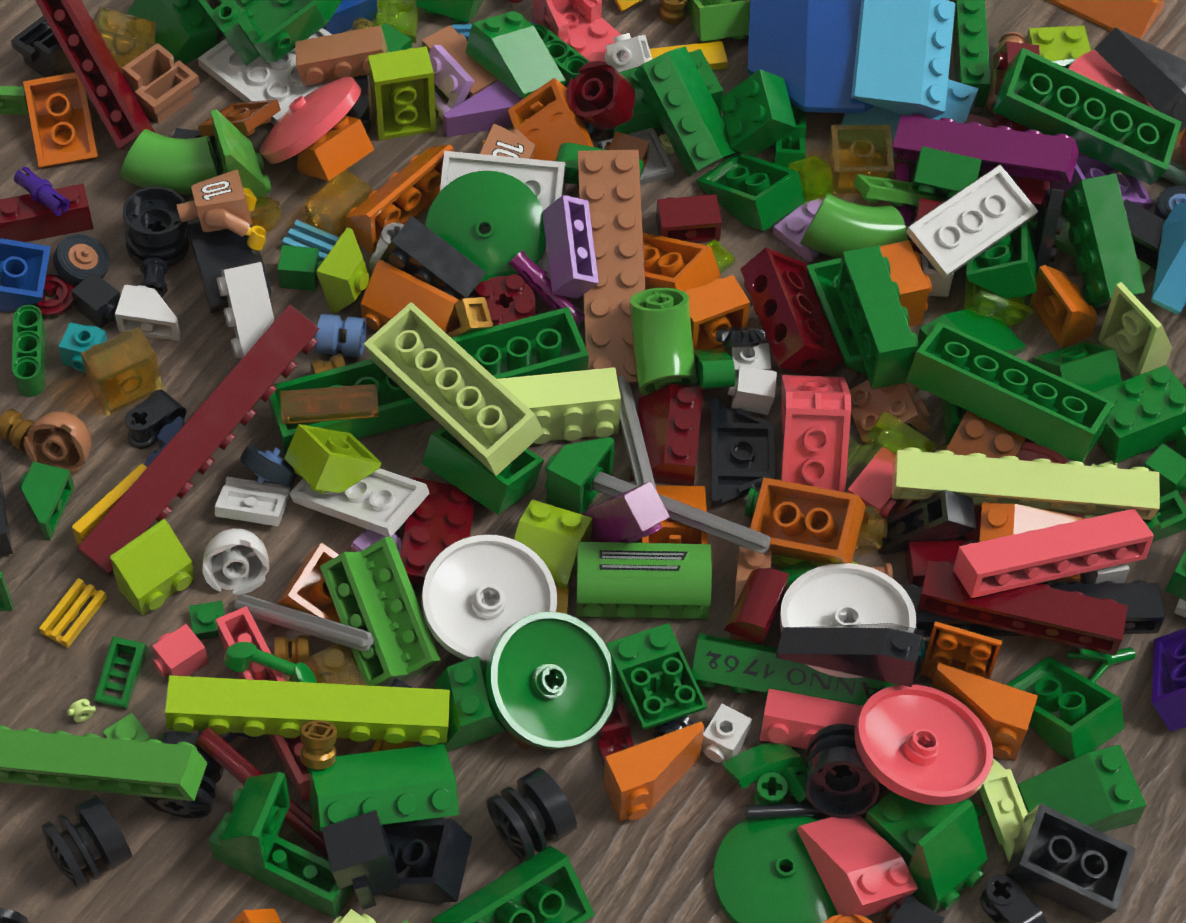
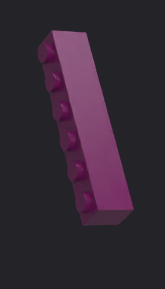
[892,114,1079,184]

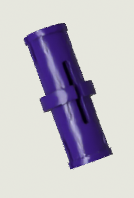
[14,167,70,216]

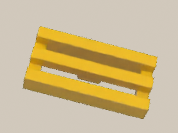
[39,578,107,648]

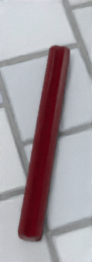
[196,728,327,855]

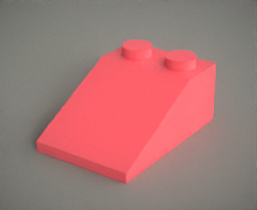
[797,815,918,917]

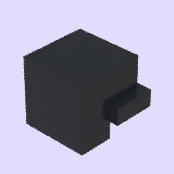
[11,15,75,78]
[321,810,401,910]

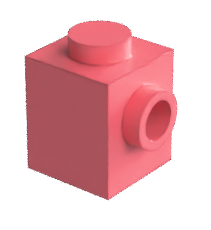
[152,624,209,678]

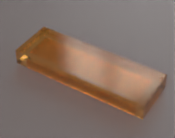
[280,384,379,424]

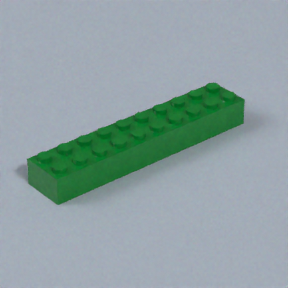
[268,307,589,455]

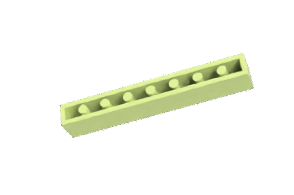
[891,447,1160,520]

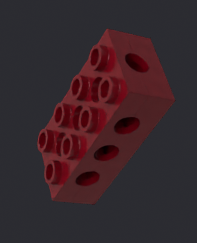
[740,247,844,376]

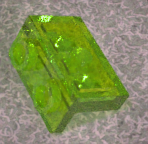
[376,0,419,43]
[964,276,1033,326]
[867,411,935,454]

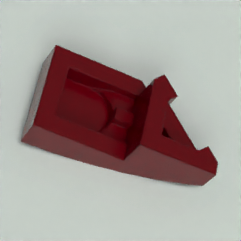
[598,704,634,768]

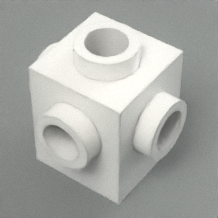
[605,33,652,72]

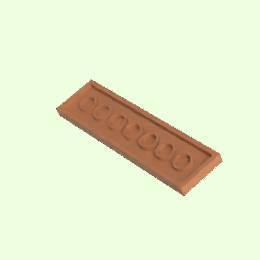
[577,150,645,386]

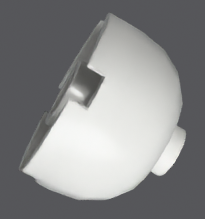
[202,528,269,595]

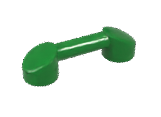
[223,642,317,683]

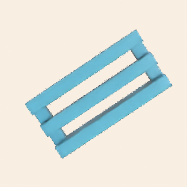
[282,220,340,261]

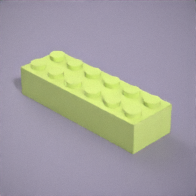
[364,302,544,476]

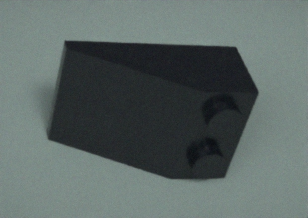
[186,221,272,313]
[352,818,473,903]

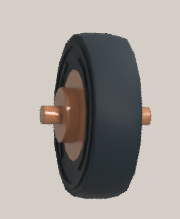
[53,234,110,286]

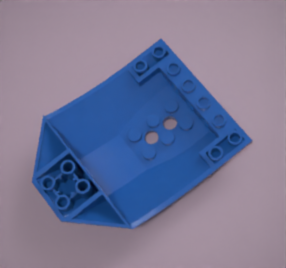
[747,0,875,114]

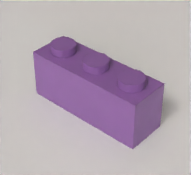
[542,195,599,299]

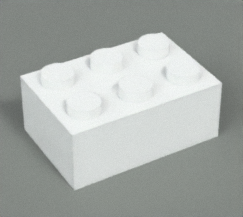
[216,262,275,359]

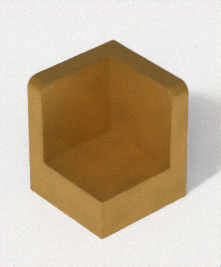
[447,297,494,338]

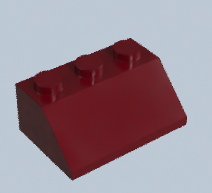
[630,384,703,486]

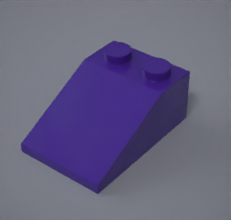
[1151,628,1186,732]

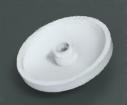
[422,535,557,665]
[780,563,916,678]

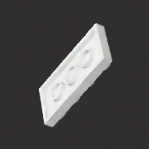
[906,165,1039,279]
[289,468,430,537]

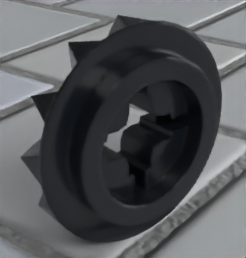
[716,327,766,347]

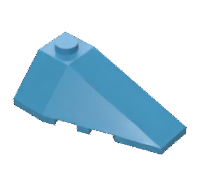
[1151,202,1186,316]

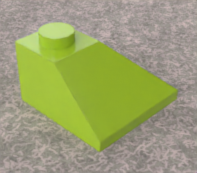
[316,228,370,313]

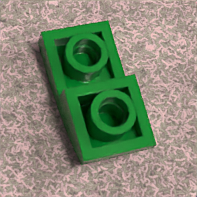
[722,742,803,789]

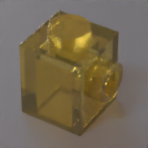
[855,506,887,549]

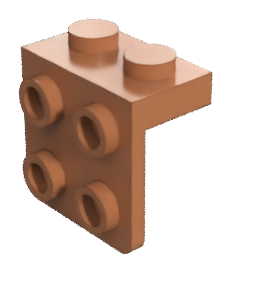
[849,380,933,444]

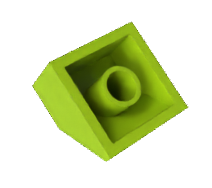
[284,424,382,494]
[514,499,593,589]
[110,519,195,616]

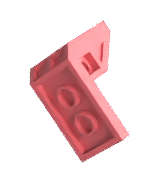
[533,0,621,63]
[781,375,851,492]

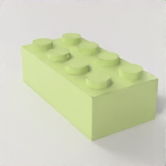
[497,367,621,444]

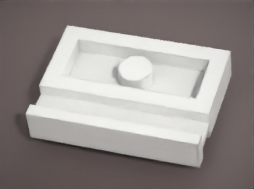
[215,476,290,527]

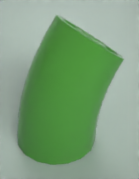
[119,129,221,196]
[799,193,907,258]
[630,288,698,395]

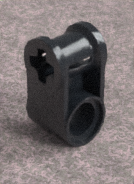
[125,389,186,449]
[980,875,1047,923]

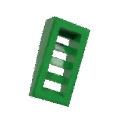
[93,636,148,709]

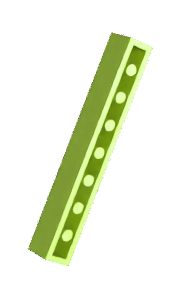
[165,675,450,745]

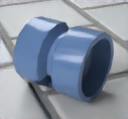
[316,313,367,359]

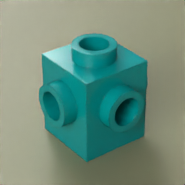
[58,322,111,373]

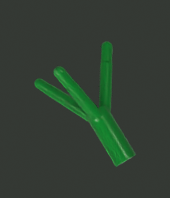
[1067,647,1136,683]

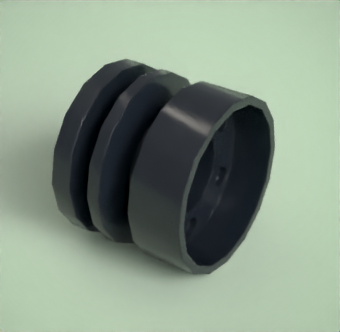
[123,187,190,267]
[805,724,879,818]
[141,731,224,818]
[486,767,577,861]
[41,794,132,890]

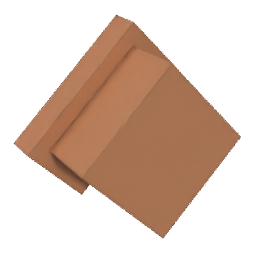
[122,43,200,124]

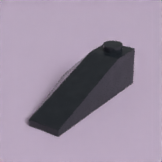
[1094,27,1186,132]
[776,623,924,687]

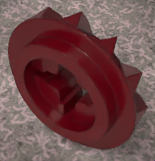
[32,275,74,319]

